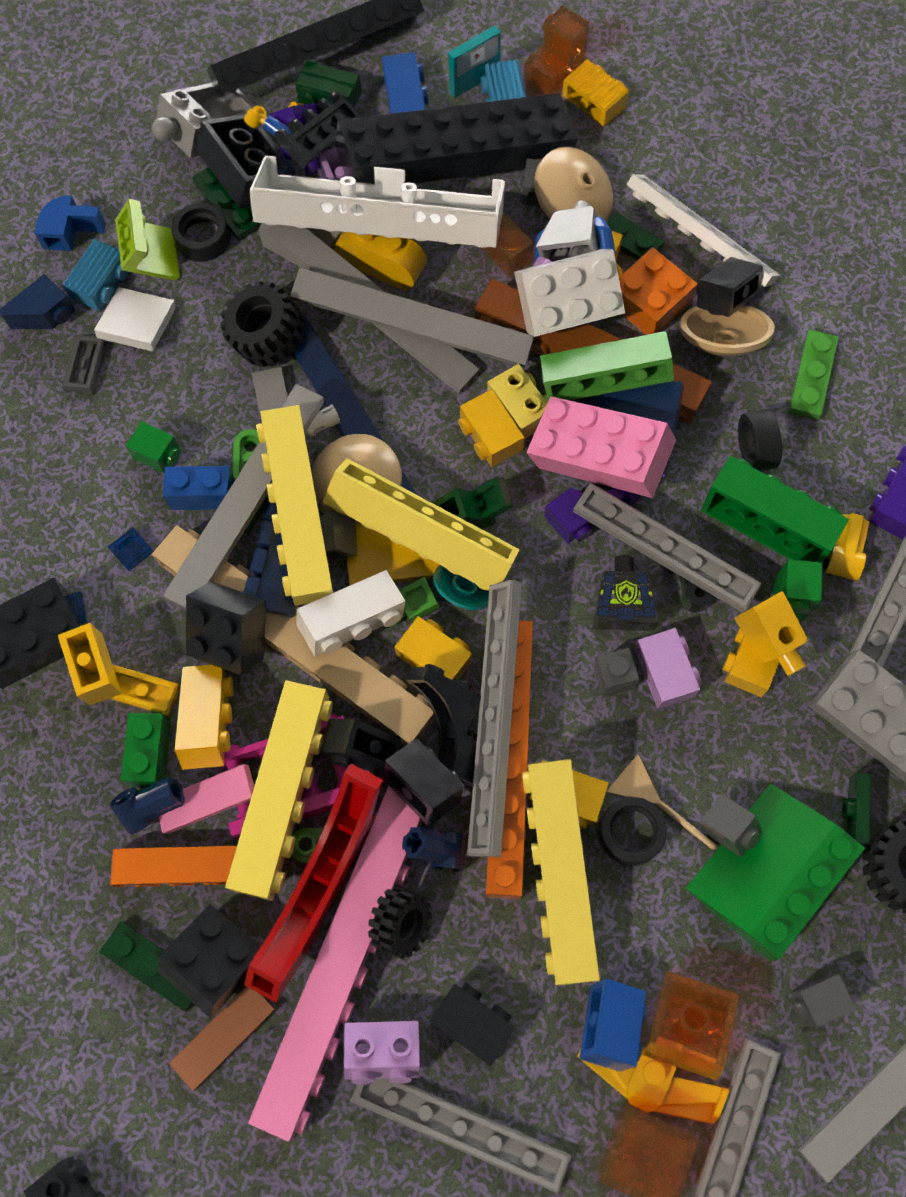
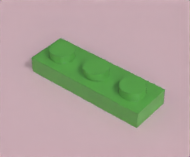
[788,329,839,420]

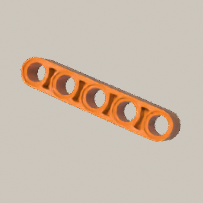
[110,846,282,887]

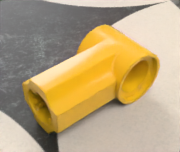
[824,513,869,582]

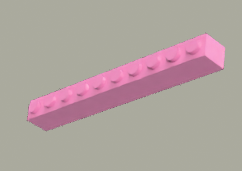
[248,786,423,1142]

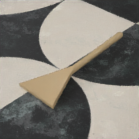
[606,754,716,849]

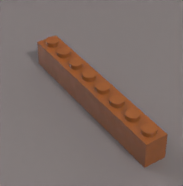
[475,278,712,424]

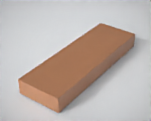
[169,986,276,1091]

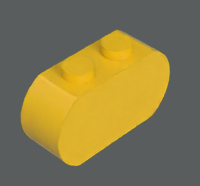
[335,231,427,291]

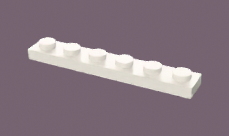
[627,174,780,288]

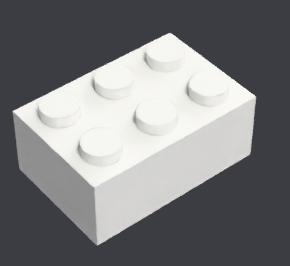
[514,249,625,337]

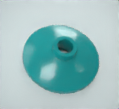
[433,565,489,610]

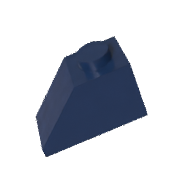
[0,274,76,329]

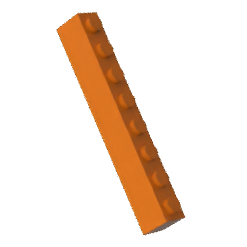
[485,620,533,899]

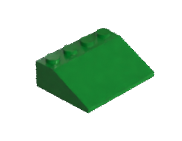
[685,783,865,961]

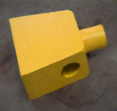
[734,591,807,676]

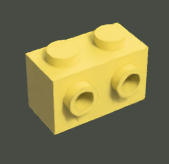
[487,364,548,439]

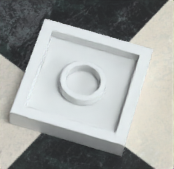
[94,287,175,352]

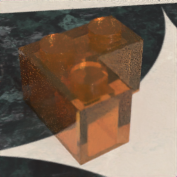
[524,6,589,95]

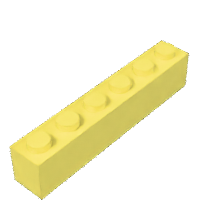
[256,405,333,606]
[323,458,520,591]
[225,680,333,901]
[522,759,600,985]

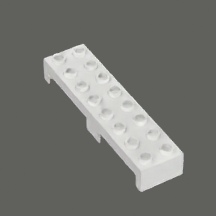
[250,156,505,248]

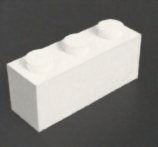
[296,570,406,657]

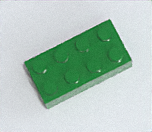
[700,456,849,563]

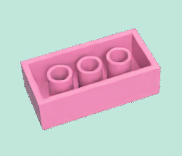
[526,396,676,498]

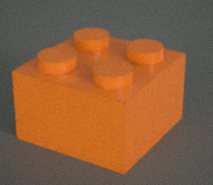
[619,247,698,335]

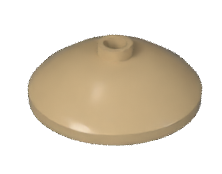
[534,147,613,221]
[680,305,775,357]
[311,434,402,524]

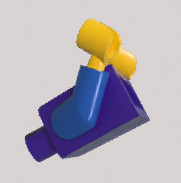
[244,102,331,176]

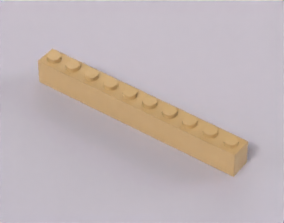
[152,525,435,745]

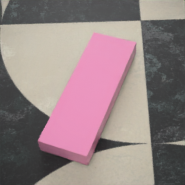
[158,764,254,834]

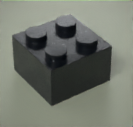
[186,581,266,675]
[157,904,260,1018]

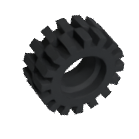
[368,886,432,959]

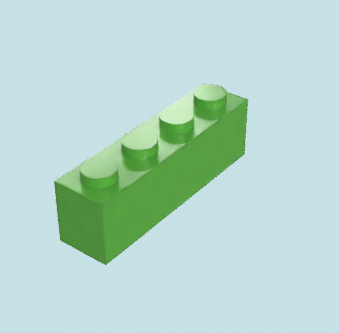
[540,331,674,401]

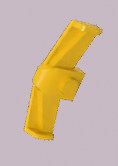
[577,1046,729,1124]

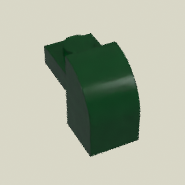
[433,477,514,529]

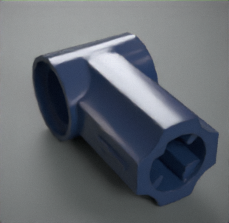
[109,777,185,834]
[402,827,467,872]

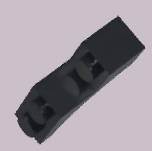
[405,664,481,786]

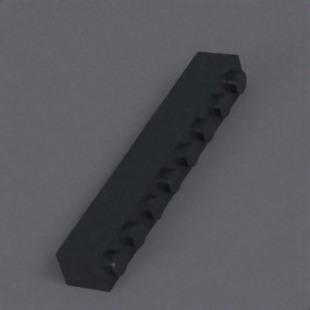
[207,0,424,98]

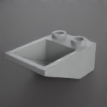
[152,83,255,158]

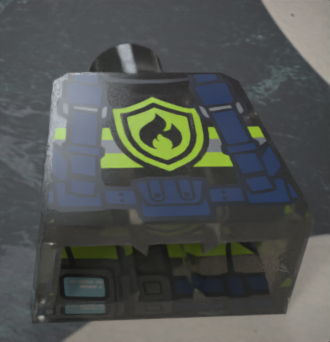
[592,555,658,631]

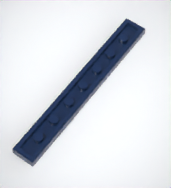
[293,314,417,495]

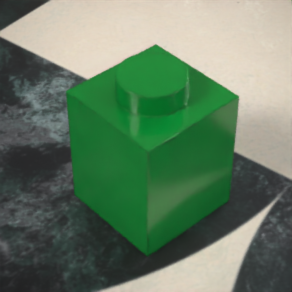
[125,421,180,474]

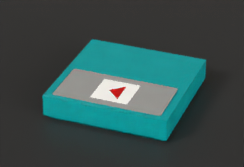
[448,26,501,98]

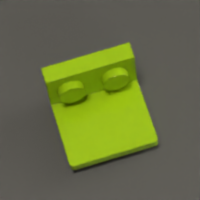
[115,199,180,281]

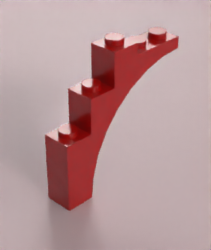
[244,764,383,1002]

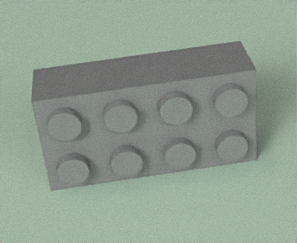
[808,650,906,783]

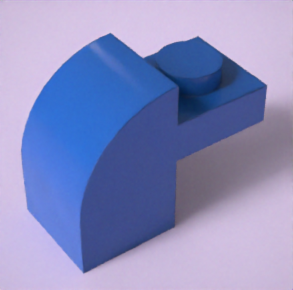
[34,195,106,251]

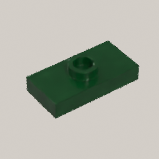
[842,772,872,846]

